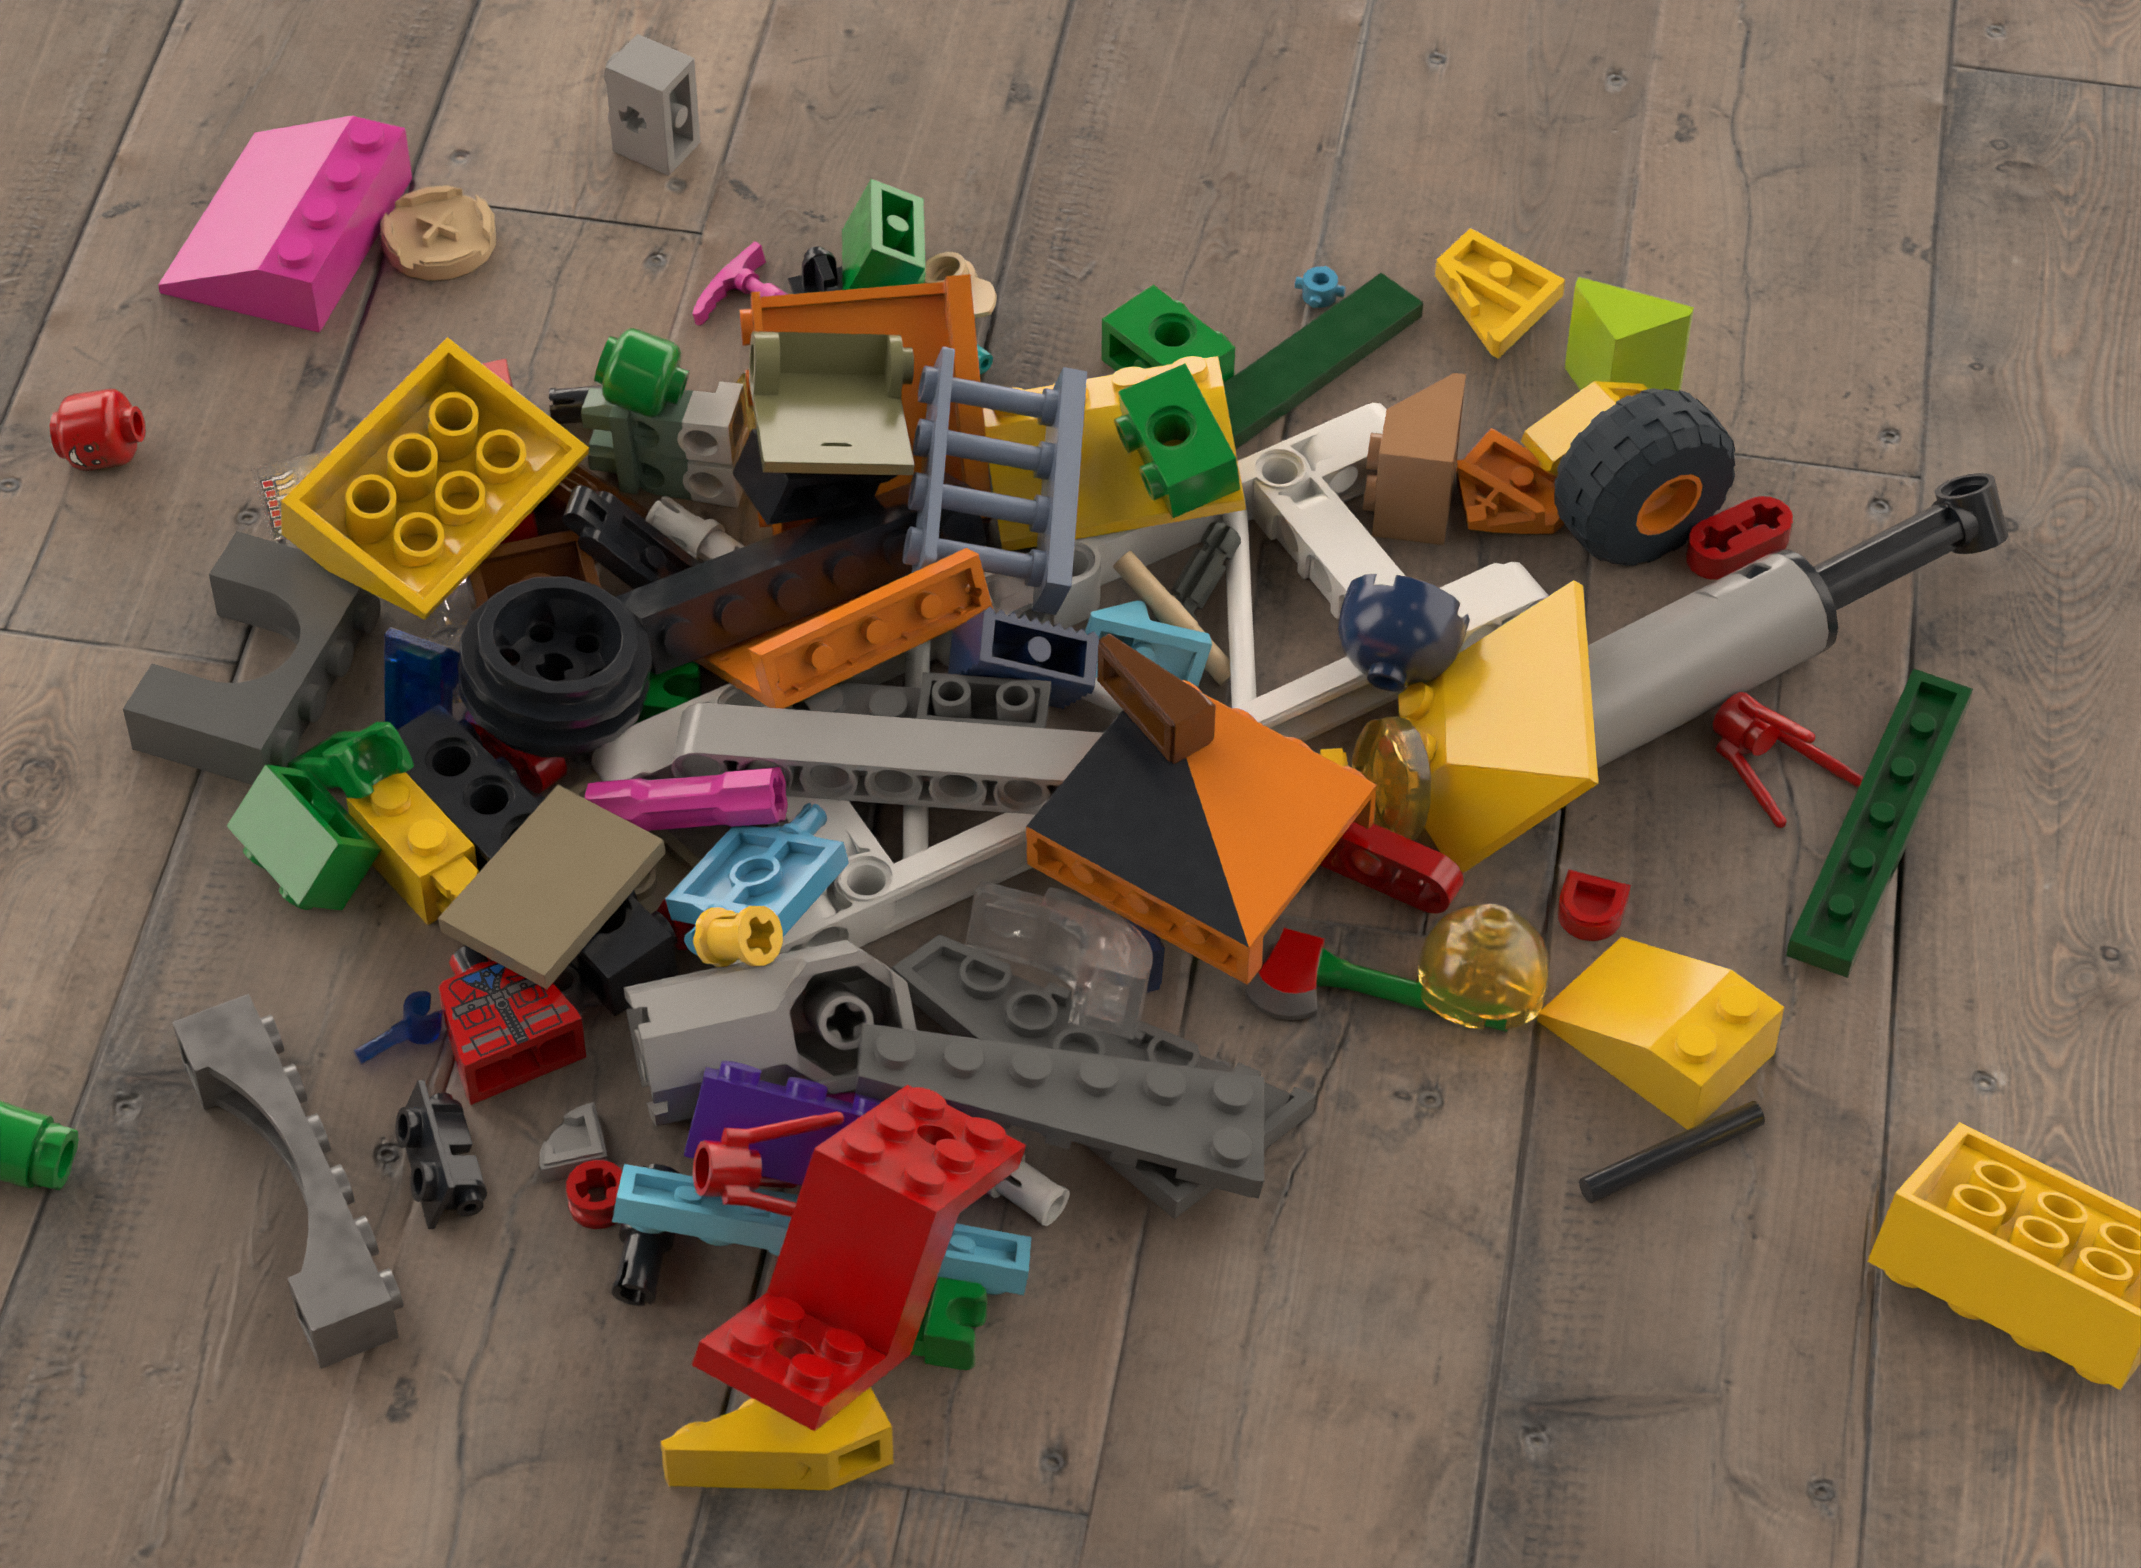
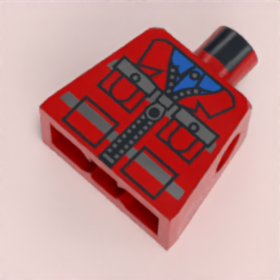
[438,945,587,1105]

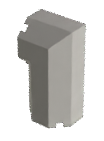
[624,940,917,1126]

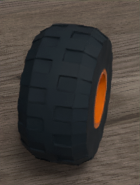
[1554,388,1736,566]

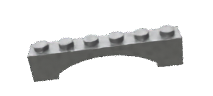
[173,994,404,1369]

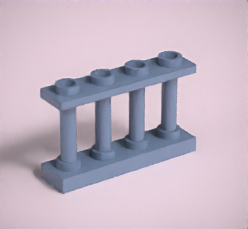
[903,346,1087,615]

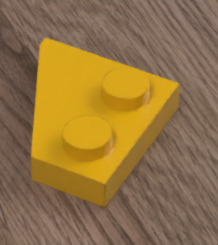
[1435,228,1565,359]

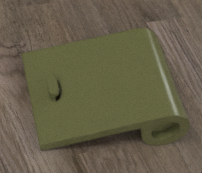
[749,331,915,475]

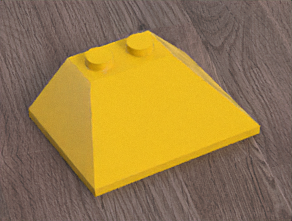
[1398,580,1598,874]

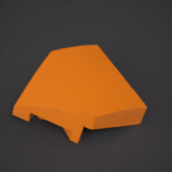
[1456,428,1564,534]

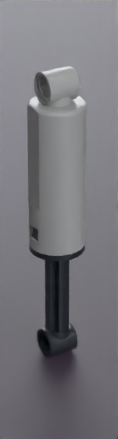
[1588,473,2009,769]

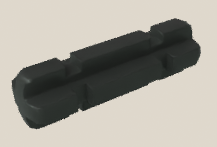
[1156,521,1241,623]

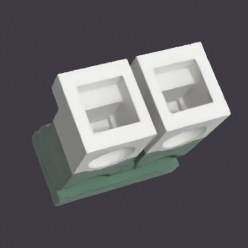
[581,381,749,508]

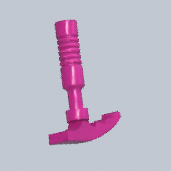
[692,241,788,325]

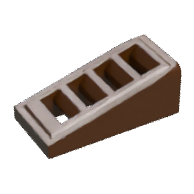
[1097,634,1216,764]

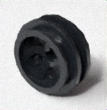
[458,577,652,758]

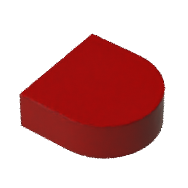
[1557,869,1631,941]

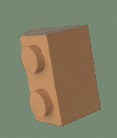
[1363,373,1466,545]

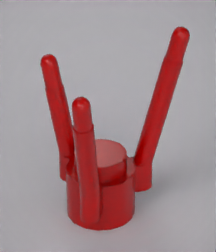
[1713,692,1863,828]
[693,1112,844,1217]

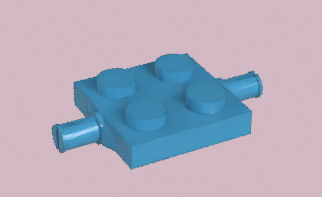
[665,803,849,955]

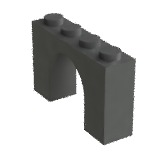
[123,531,381,785]

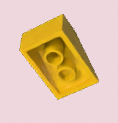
[1537,937,1784,1130]

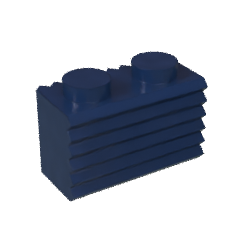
[948,606,1099,709]

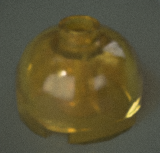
[1416,904,1549,1029]

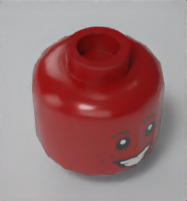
[50,388,146,471]

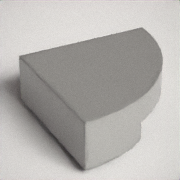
[539,1102,608,1183]

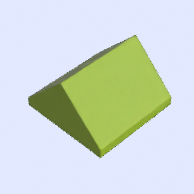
[1565,277,1694,391]

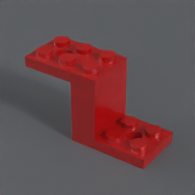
[692,1085,1026,1432]

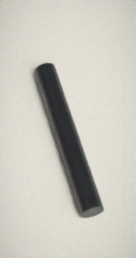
[1579,1100,1765,1203]

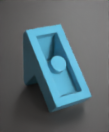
[1085,600,1212,687]

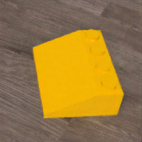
[281,337,589,620]
[983,356,1246,551]
[1867,1122,2141,1390]

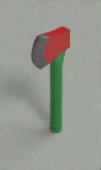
[1245,928,1514,1032]

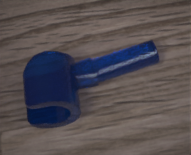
[353,991,443,1064]

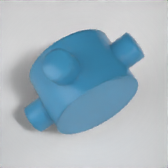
[1295,266,1346,308]

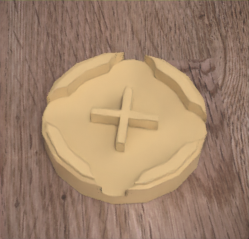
[381,186,496,281]

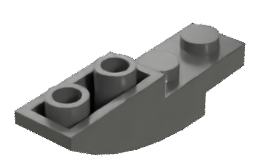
[793,672,1051,728]

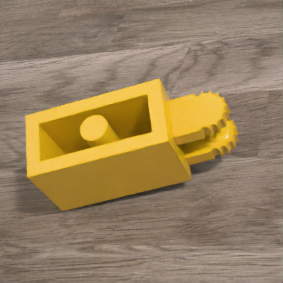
[346,772,479,925]

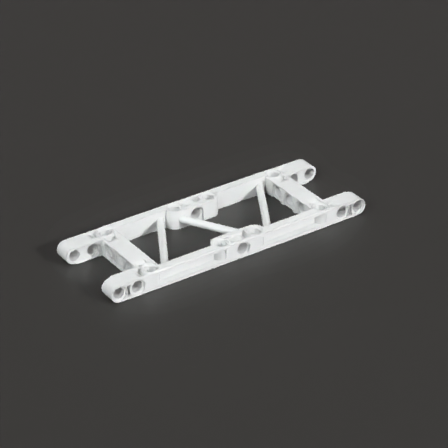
[591,403,1549,964]

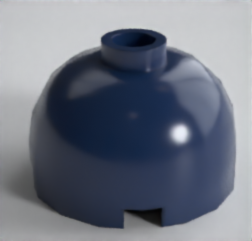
[1338,574,1470,692]

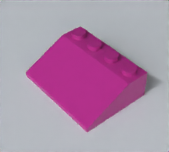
[158,116,412,333]

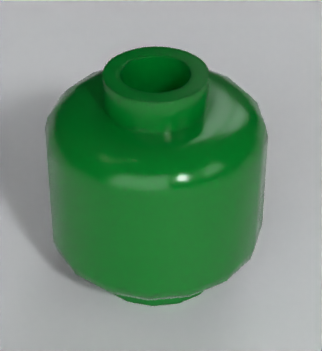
[594,328,690,418]

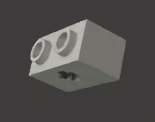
[604,34,701,176]

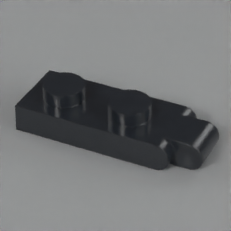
[562,486,701,589]

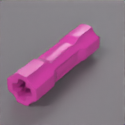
[585,767,788,832]

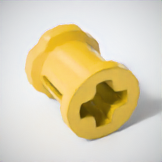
[693,906,783,967]

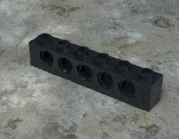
[396,703,678,1017]

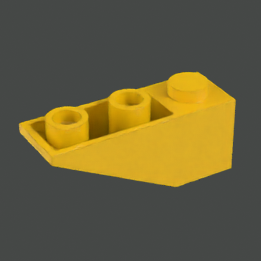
[660,1387,894,1490]

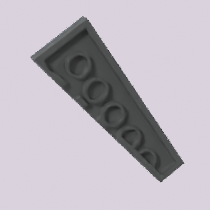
[855,1023,1264,1198]

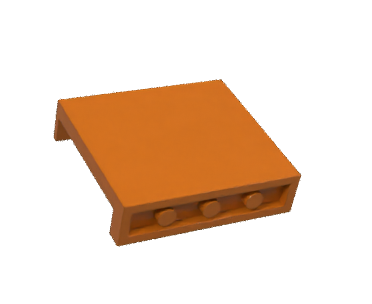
[739,274,992,536]

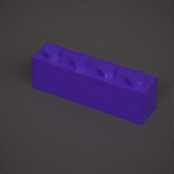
[683,1061,883,1185]

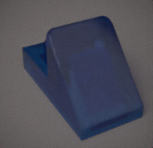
[384,627,460,730]

